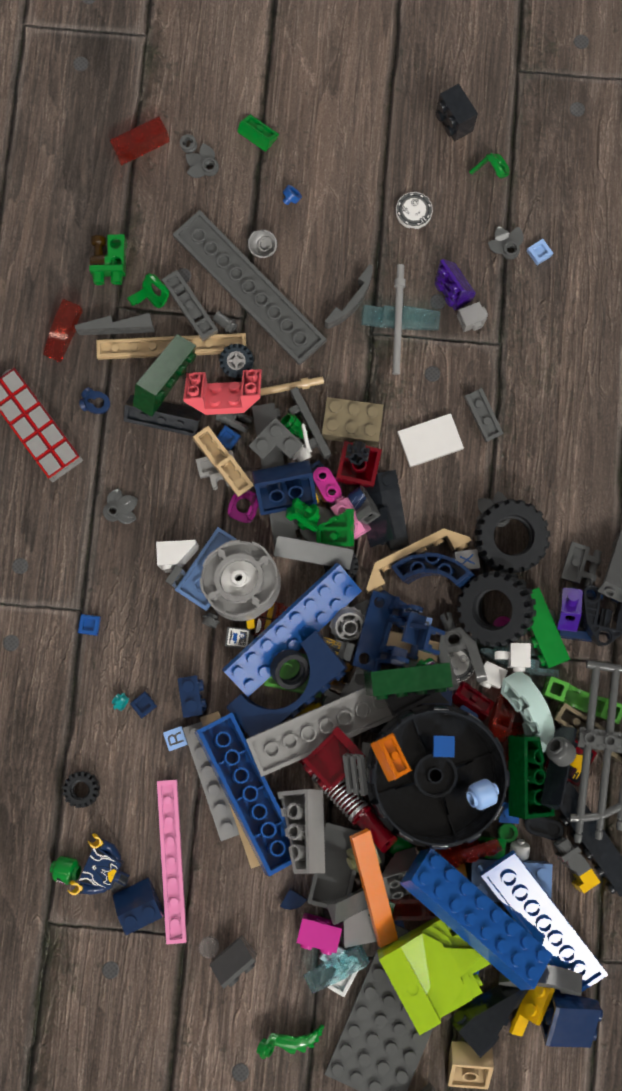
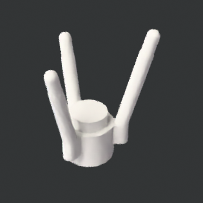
[292,424,312,462]

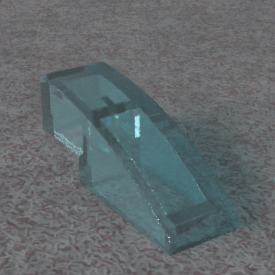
[303,945,370,994]

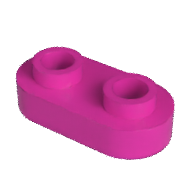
[313,467,342,503]

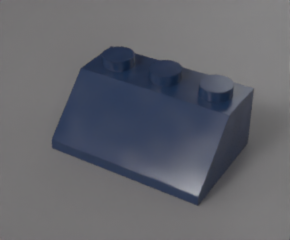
[252,460,317,515]

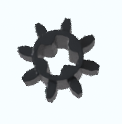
[345,440,370,465]

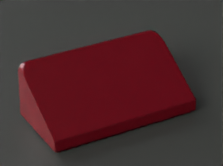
[452,681,495,722]

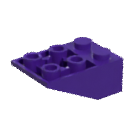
[434,259,476,311]

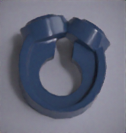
[79,387,110,414]

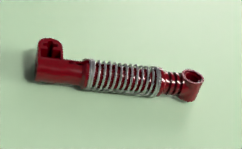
[299,758,399,853]

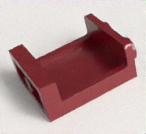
[302,726,366,792]

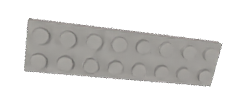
[246,687,395,777]

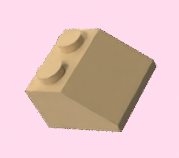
[447,1041,494,1090]

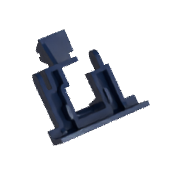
[352,590,446,671]

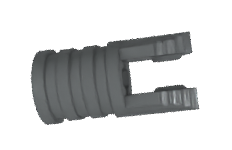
[215,413,253,432]

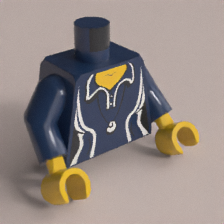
[67,833,130,895]

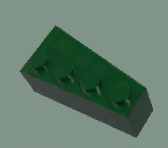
[508,734,555,819]

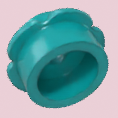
[112,693,129,711]

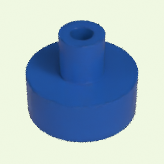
[283,185,302,205]

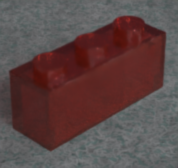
[110,116,170,165]

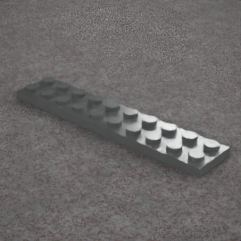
[173,210,327,366]

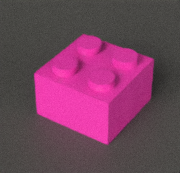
[296,913,343,955]

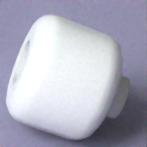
[510,839,530,861]

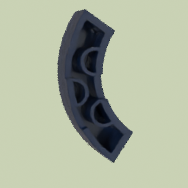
[391,553,477,589]

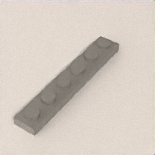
[183,722,240,841]

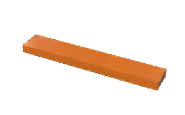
[349,828,398,948]

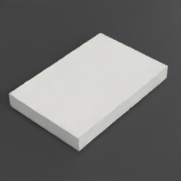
[397,413,464,467]

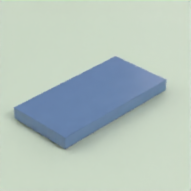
[175,527,237,611]

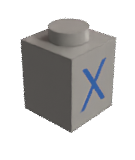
[451,549,480,571]

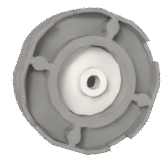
[200,540,281,621]

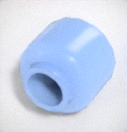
[466,779,499,810]

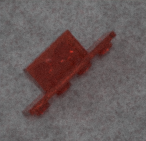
[440,838,503,868]

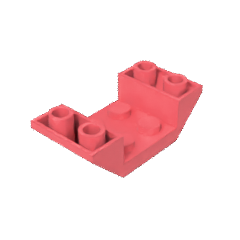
[183,369,262,415]

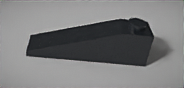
[358,470,409,551]
[449,985,528,1058]

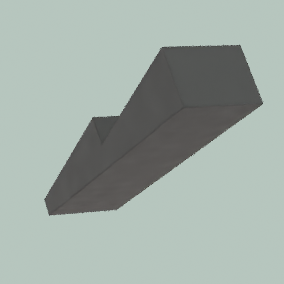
[74,313,155,335]

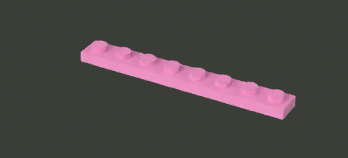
[157,779,187,944]

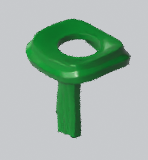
[469,153,510,179]
[127,273,169,308]

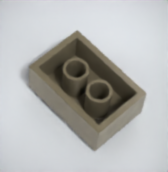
[322,397,384,447]

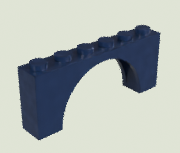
[226,631,348,737]

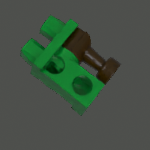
[89,234,127,285]

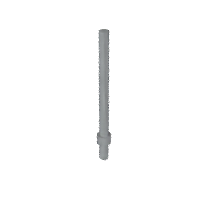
[392,264,406,375]

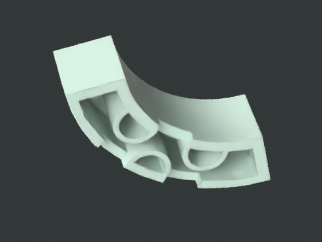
[501,672,555,753]

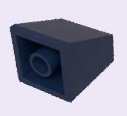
[540,989,603,1048]

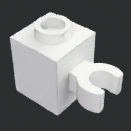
[494,643,531,672]

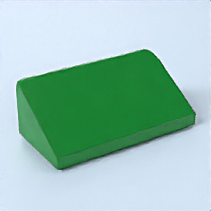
[237,114,279,152]

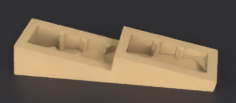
[193,426,254,497]

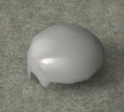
[248,229,277,258]

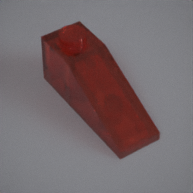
[488,677,516,743]

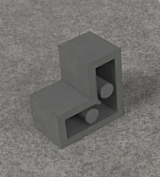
[248,418,304,459]

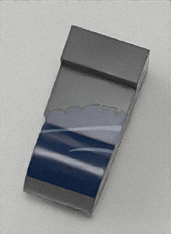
[348,485,381,525]

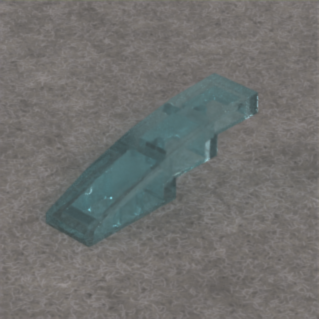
[361,305,440,330]
[479,648,559,678]

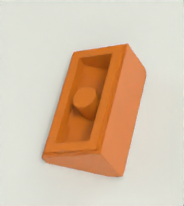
[370,733,412,782]

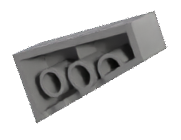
[277,789,325,874]

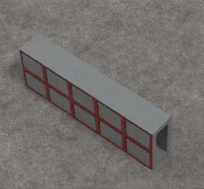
[0,368,84,482]

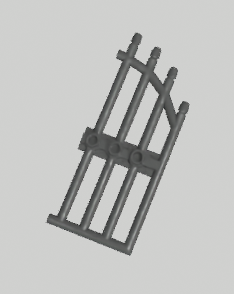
[569,660,622,843]

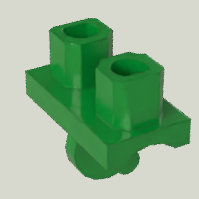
[286,498,320,532]

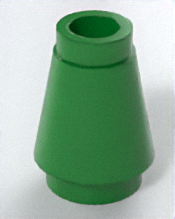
[281,414,308,439]

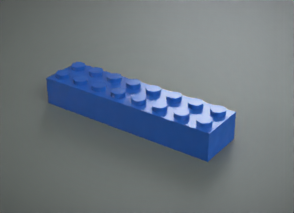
[194,713,292,877]
[400,848,553,990]

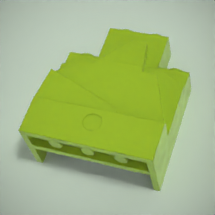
[377,917,491,1035]

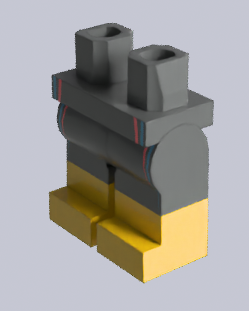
[553,837,600,893]

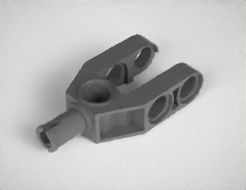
[438,612,487,691]

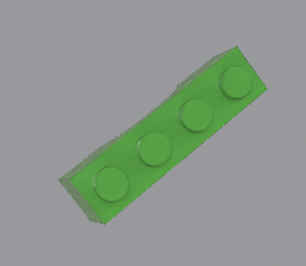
[541,676,622,724]

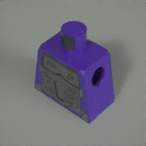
[557,588,583,632]

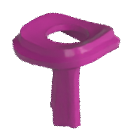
[227,490,259,523]

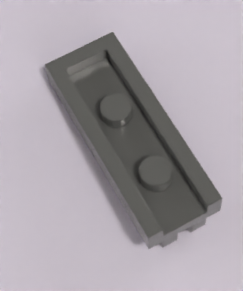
[464,388,504,442]

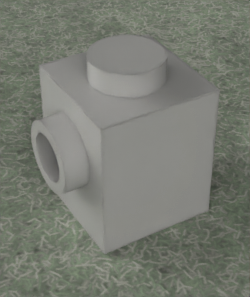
[457,302,488,332]

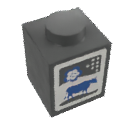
[225,627,254,649]

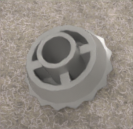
[329,606,365,642]

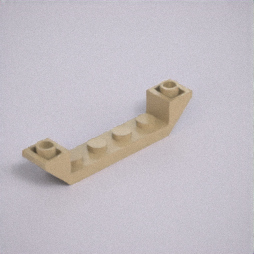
[366,528,471,594]

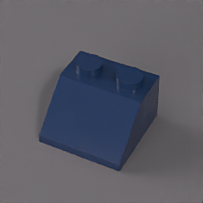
[112,877,164,935]

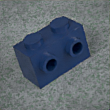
[178,675,207,718]

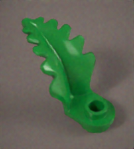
[256,1024,324,1059]

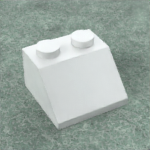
[156,540,199,573]

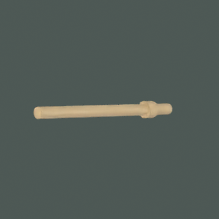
[260,376,324,396]

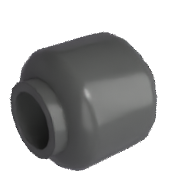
[546,737,577,767]

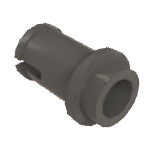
[213,311,237,333]

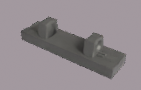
[161,270,218,342]
[288,387,331,461]

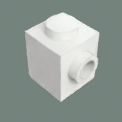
[476,661,508,689]

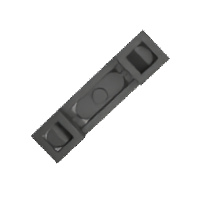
[325,264,373,329]
[499,965,583,996]

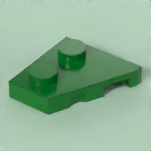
[316,509,354,546]

